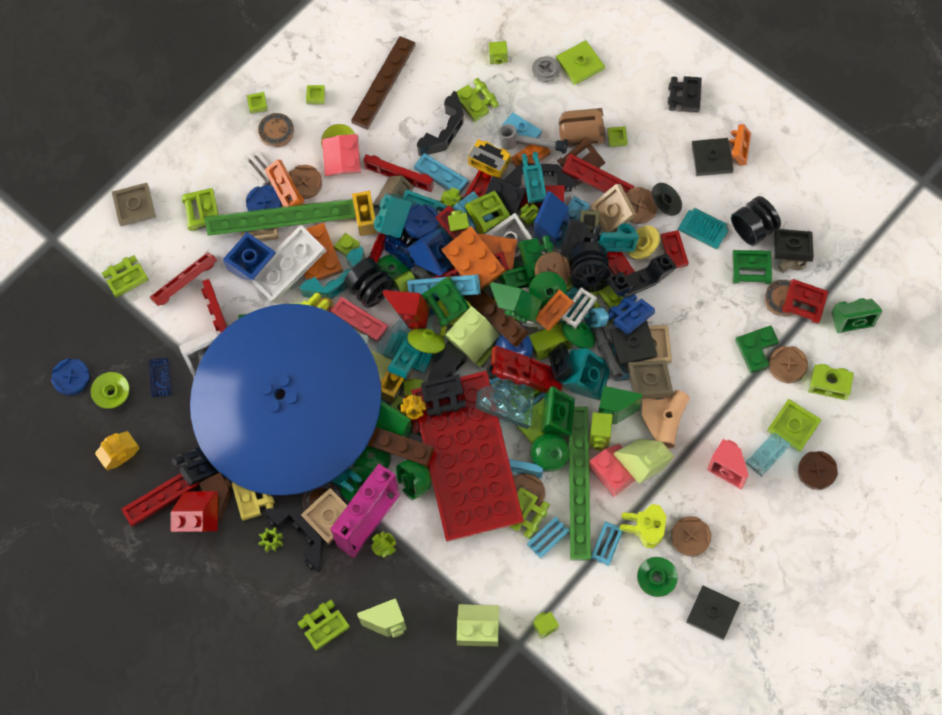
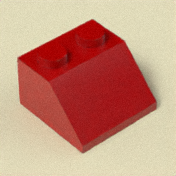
[383,290,430,330]
[171,491,218,532]

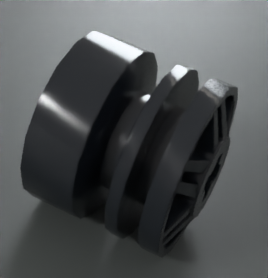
[731,196,781,246]
[568,242,611,293]
[343,257,394,308]

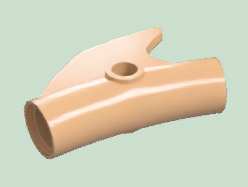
[642,390,690,449]

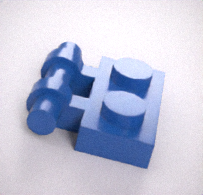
[608,294,655,335]

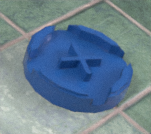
[246,185,282,211]
[403,204,439,239]
[51,358,90,396]

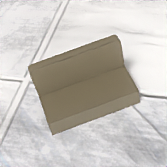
[373,176,414,208]

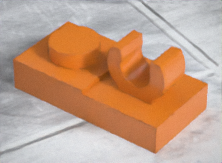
[729,124,751,166]
[511,144,551,174]
[536,289,575,332]

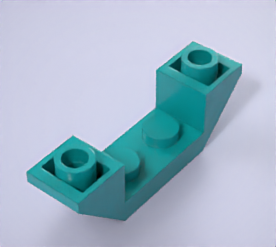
[299,246,365,301]

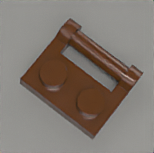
[557,137,606,186]

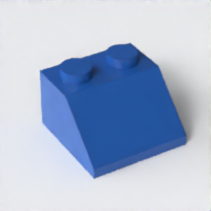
[534,191,571,247]
[223,232,276,281]

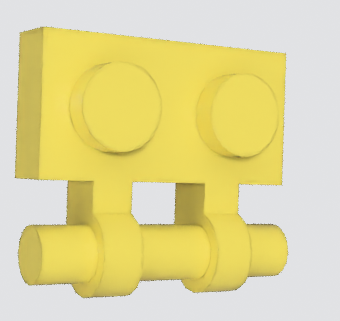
[232,482,275,521]

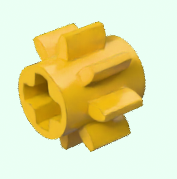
[401,395,426,419]

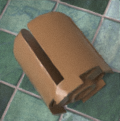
[559,108,605,147]

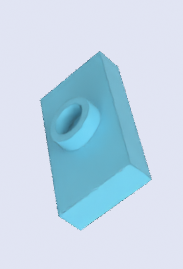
[502,112,542,145]

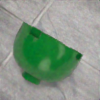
[529,433,569,472]
[396,460,432,500]

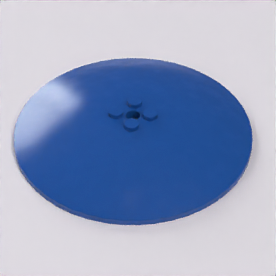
[190,304,382,496]

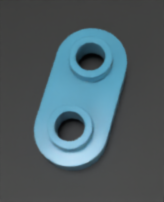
[584,307,609,328]

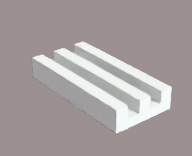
[242,149,271,186]
[560,288,597,329]

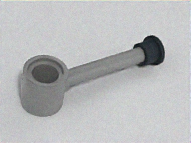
[498,124,568,154]

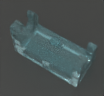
[745,433,790,477]

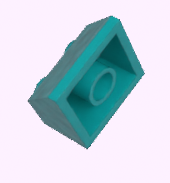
[374,193,412,238]
[561,348,610,400]

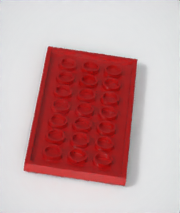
[411,370,524,542]

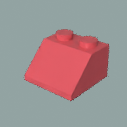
[322,134,362,176]
[707,439,749,490]
[589,444,636,497]

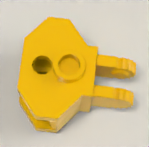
[95,431,140,471]

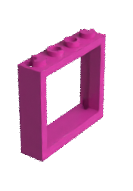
[330,464,400,559]

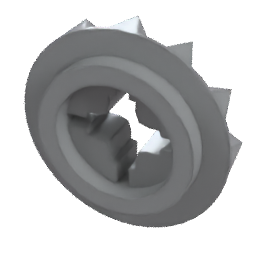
[532,56,560,83]

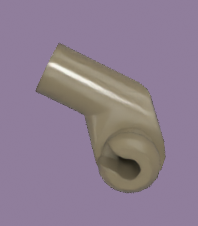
[778,260,808,273]

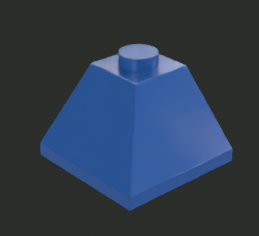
[407,226,453,276]

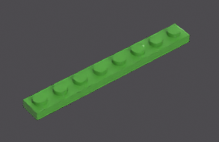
[205,198,355,236]
[569,406,591,561]

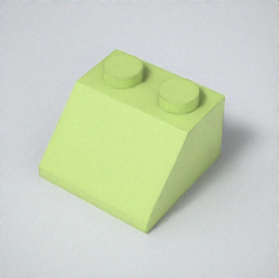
[446,306,500,364]
[614,439,675,484]
[357,598,407,638]
[457,604,499,647]

